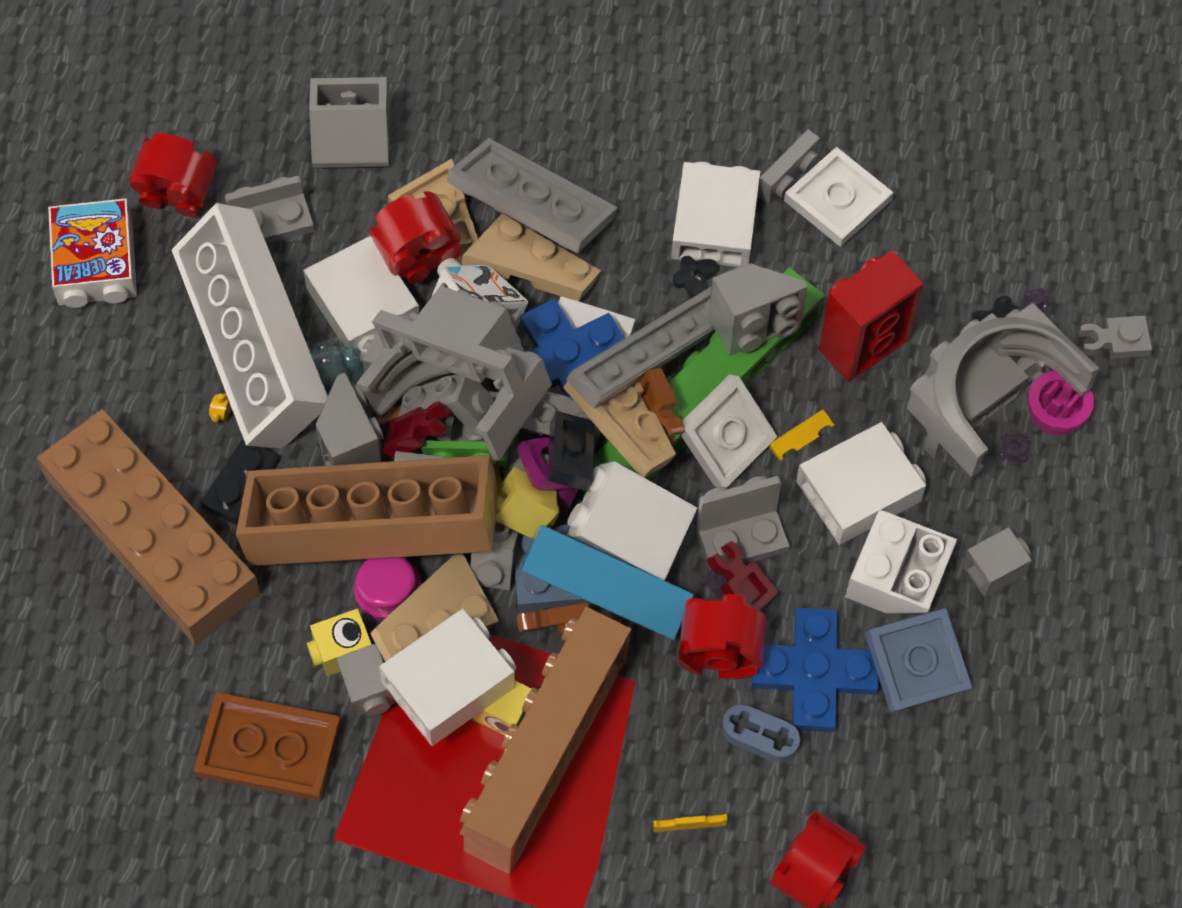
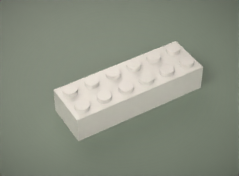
[172,203,328,449]

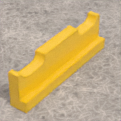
[768,409,834,461]
[653,814,727,832]

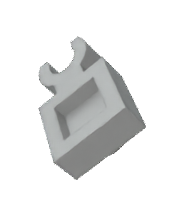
[1078,316,1152,359]

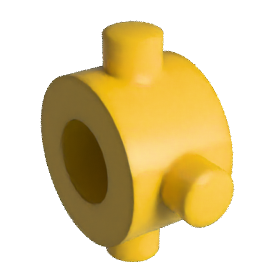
[209,393,232,422]

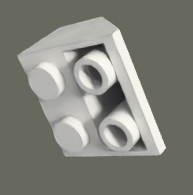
[845,509,957,613]

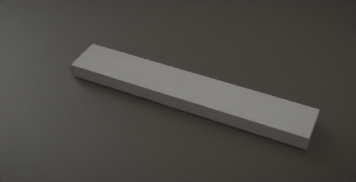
[566,286,715,409]

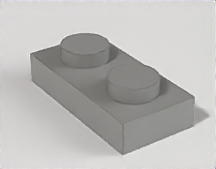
[757,129,820,205]

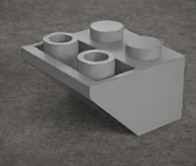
[309,77,389,168]
[708,263,807,356]
[316,372,386,466]

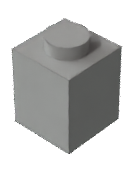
[962,527,1032,598]
[337,643,397,716]

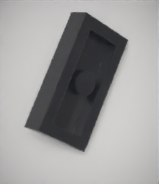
[547,411,594,491]
[200,439,279,526]

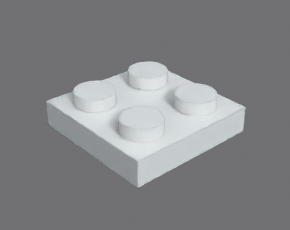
[784,147,893,247]
[680,374,777,488]

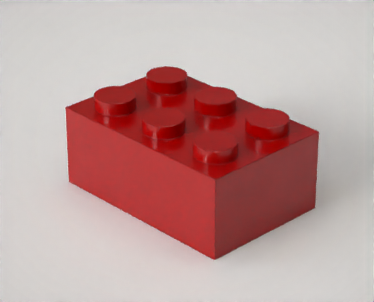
[819,250,924,383]

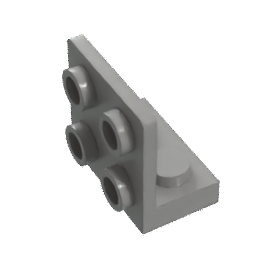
[696,476,790,573]

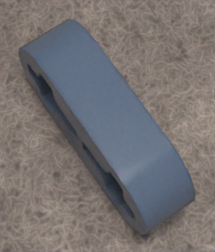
[722,704,800,763]

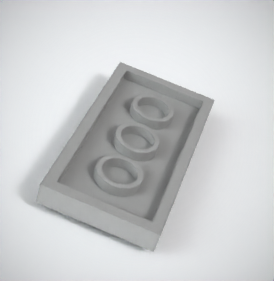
[447,138,618,253]

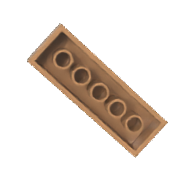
[36,409,260,646]
[236,455,499,566]
[460,606,631,874]

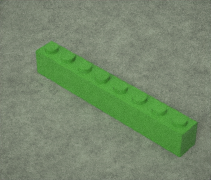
[578,267,825,497]

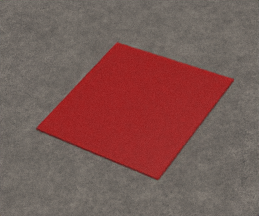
[333,634,637,908]

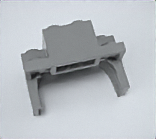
[357,286,552,460]
[907,303,1100,478]

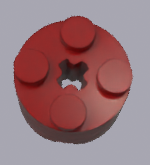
[129,133,218,218]
[369,191,462,283]
[678,594,767,680]
[768,809,866,908]

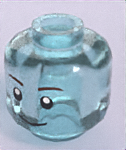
[307,337,359,393]

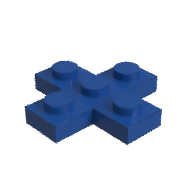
[520,299,625,398]
[751,608,878,732]

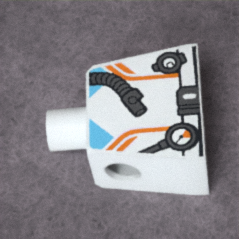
[432,258,528,331]

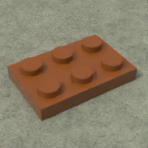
[193,692,341,802]

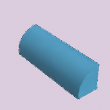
[521,525,694,640]

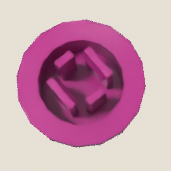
[1027,370,1094,435]
[354,557,422,621]

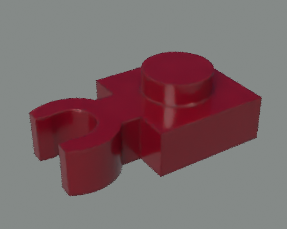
[382,401,451,459]
[707,541,778,610]

